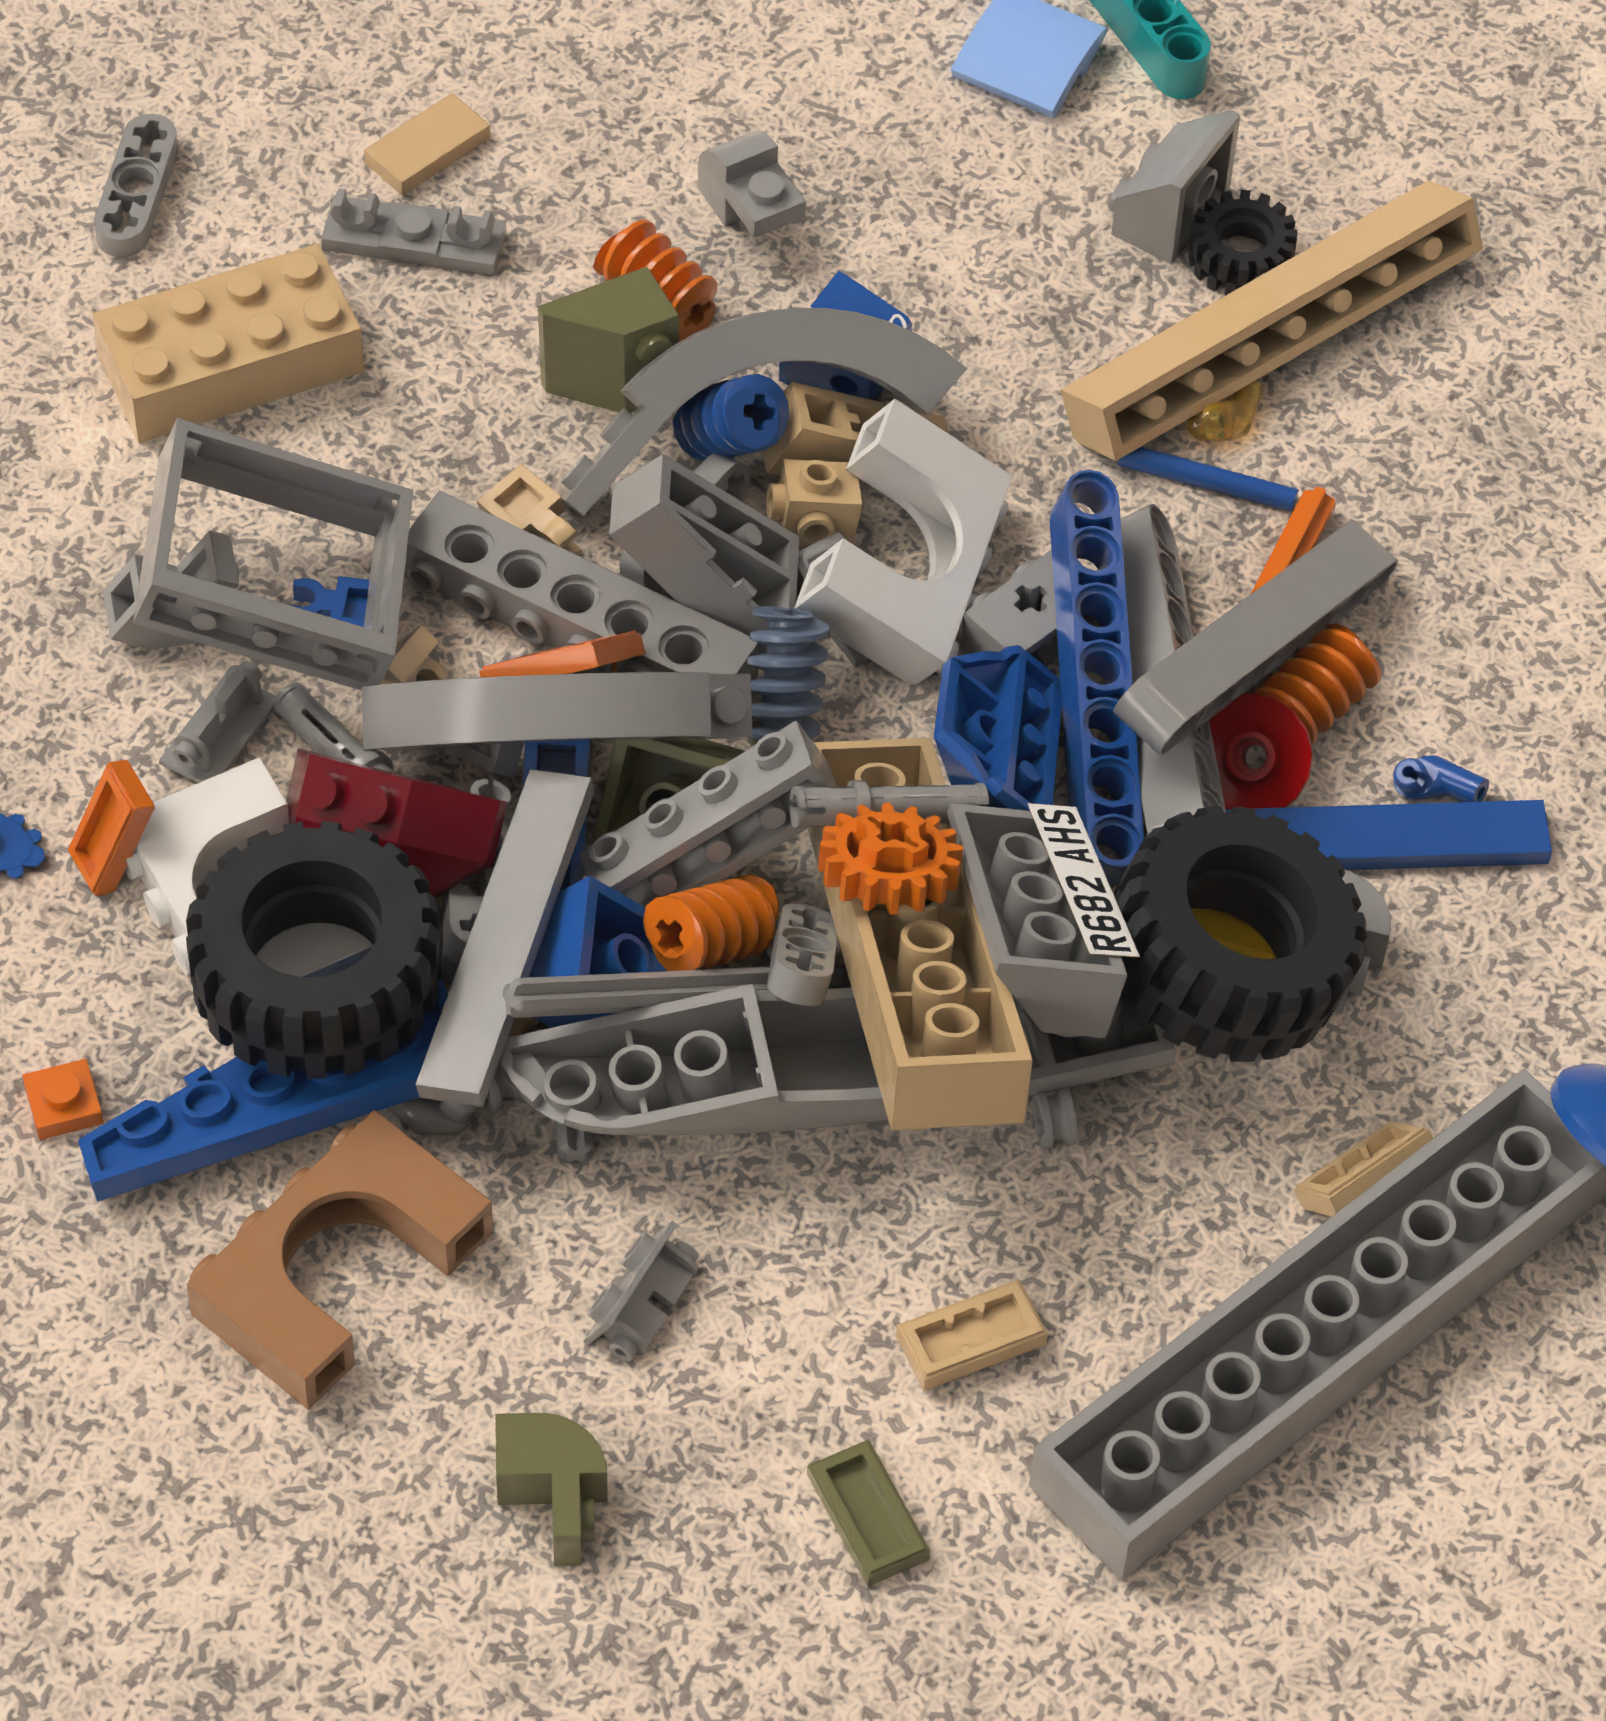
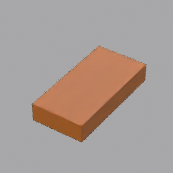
[68,760,155,896]

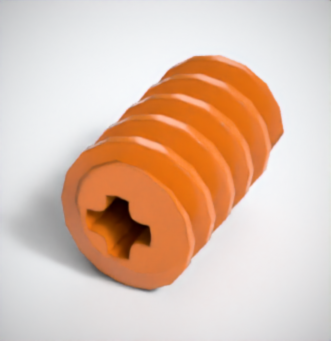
[593,219,718,342]
[1252,623,1382,744]
[643,874,779,971]

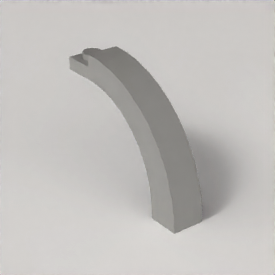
[362,672,752,750]

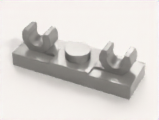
[321,188,506,276]

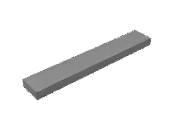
[415,769,595,1107]

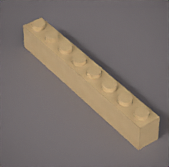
[1060,180,1484,461]

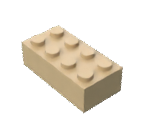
[92,243,364,444]

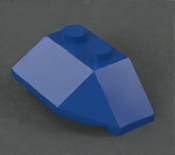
[934,645,1062,811]

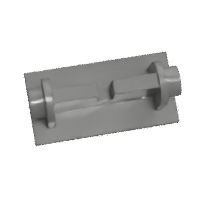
[159,661,276,783]
[583,1221,699,1362]

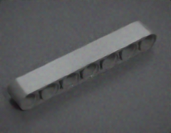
[1121,504,1226,834]
[1113,520,1399,755]

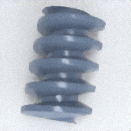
[748,606,830,740]

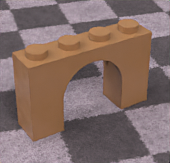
[187,1110,493,1410]

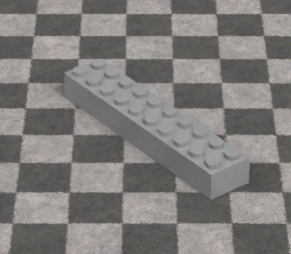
[1029,1068,1606,1581]

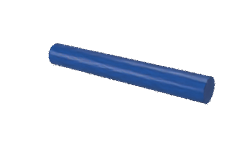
[1118,447,1299,512]

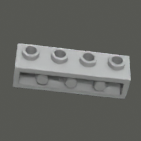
[580,720,837,907]

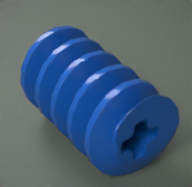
[672,374,789,461]

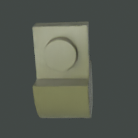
[495,1413,608,1566]

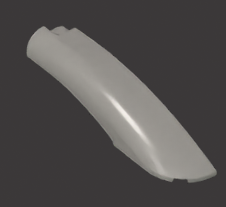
[499,983,1175,1135]

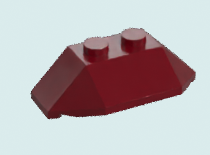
[286,748,508,898]

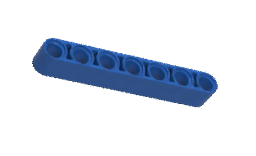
[1049,470,1144,888]

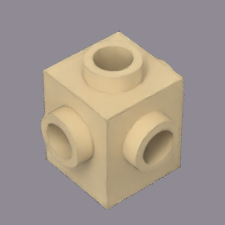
[767,459,863,548]

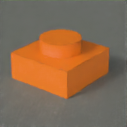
[22,1058,104,1140]

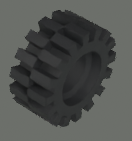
[1188,190,1298,296]

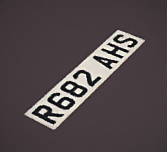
[1028,803,1140,957]

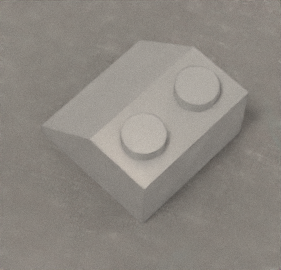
[1109,110,1240,264]

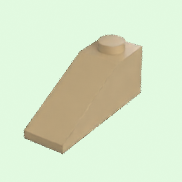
[762,382,949,480]

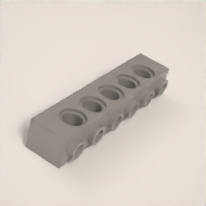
[404,490,760,680]

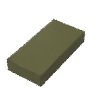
[807,1439,930,1587]

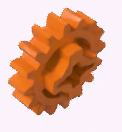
[818,803,963,915]

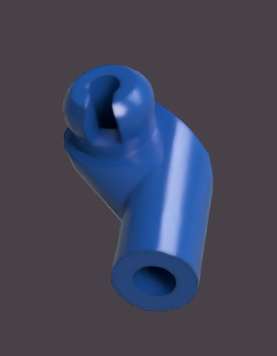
[1393,755,1489,802]

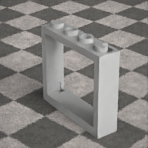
[133,418,414,690]

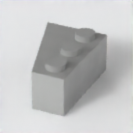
[609,454,799,654]

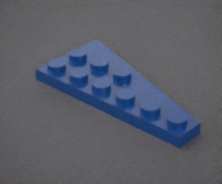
[78,978,448,1202]

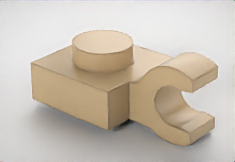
[477,463,583,556]

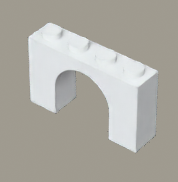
[794,399,1012,685]
[125,757,372,977]

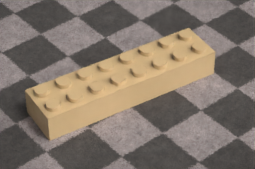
[807,738,1032,1130]

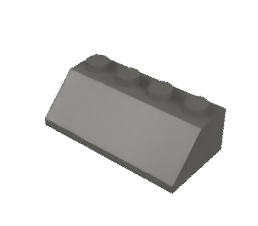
[947,803,1127,1038]

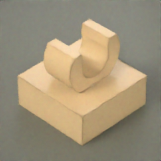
[380,625,448,685]

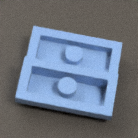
[950,0,1107,119]

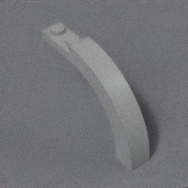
[561,308,968,516]

